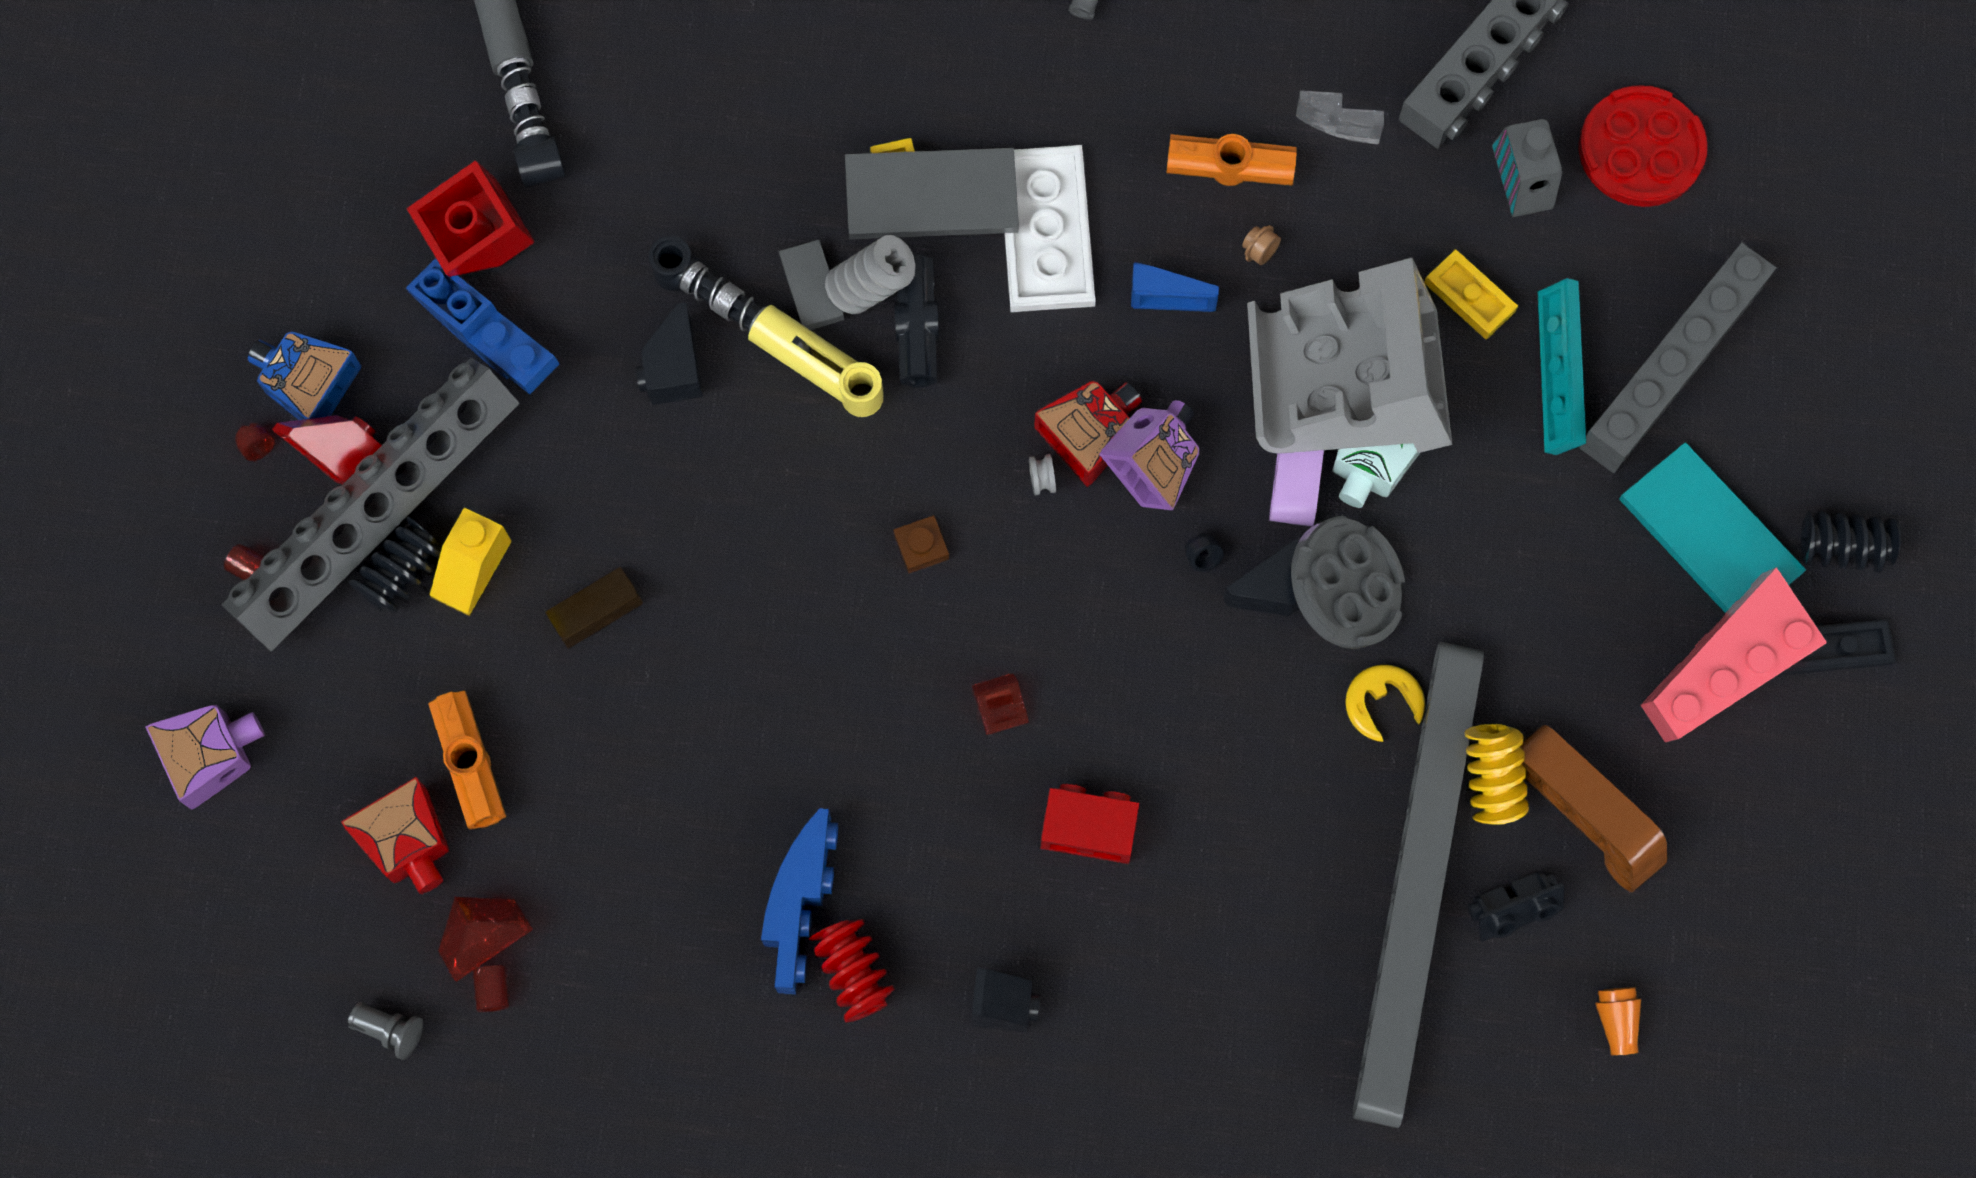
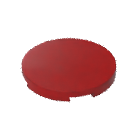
[1578,85,1707,207]

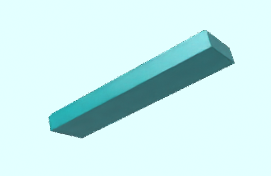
[1538,278,1586,455]

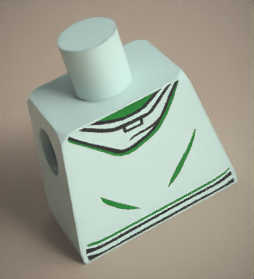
[1332,443,1420,508]

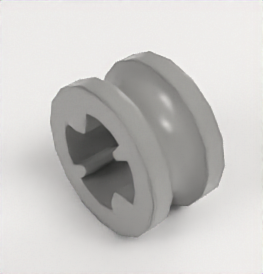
[1029,454,1056,495]

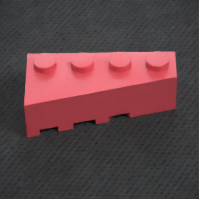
[1641,567,1827,742]

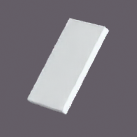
[1004,145,1095,312]

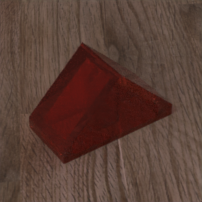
[438,897,533,982]

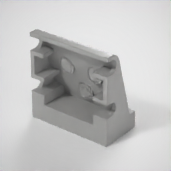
[1247,258,1452,454]

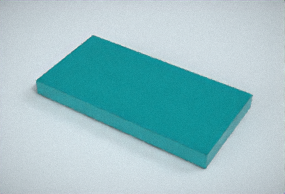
[1619,442,1806,613]

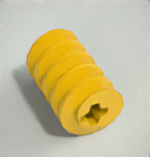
[1464,724,1529,824]

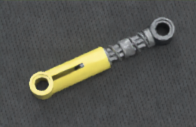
[649,236,883,417]

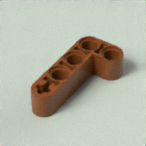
[1520,725,1667,892]

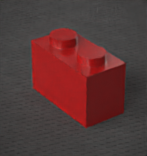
[1040,784,1139,864]

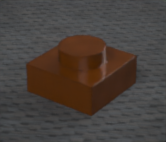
[893,515,949,574]

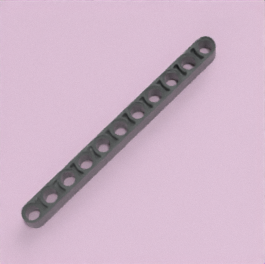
[1352,642,1484,1129]

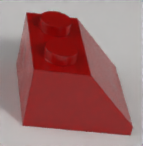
[406,160,534,277]

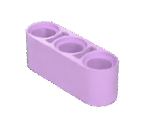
[1269,450,1324,527]

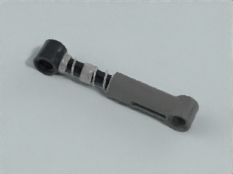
[474,0,566,188]

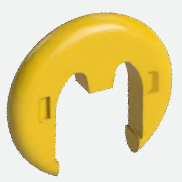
[1346,665,1425,742]

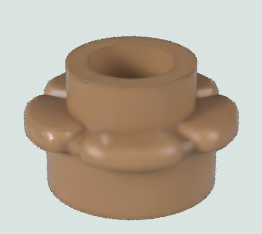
[1242,225,1281,265]

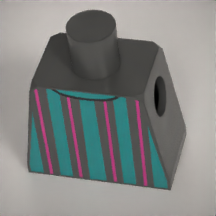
[1492,119,1562,217]

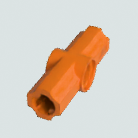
[1166,134,1297,186]
[428,691,506,830]

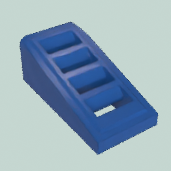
[1131,262,1219,312]

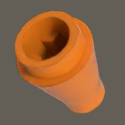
[1595,987,1641,1055]

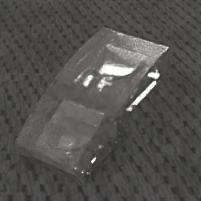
[1296,91,1384,144]

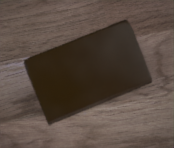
[545,567,643,649]

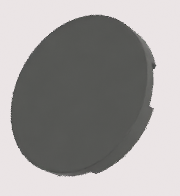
[1291,516,1405,649]

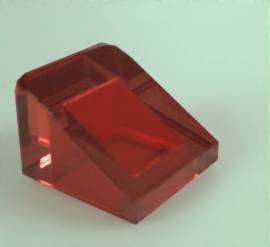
[972,674,1029,735]

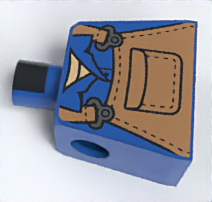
[248,331,362,420]

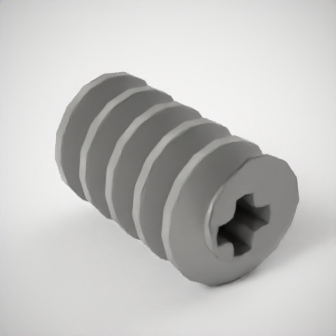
[825,235,916,314]

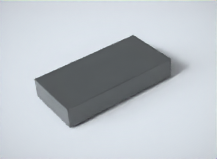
[779,240,844,330]

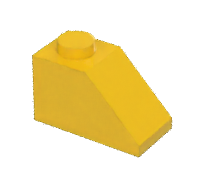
[430,507,512,616]

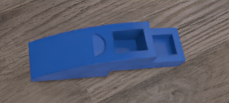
[406,258,559,394]
[761,808,838,994]

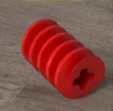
[809,919,895,1023]

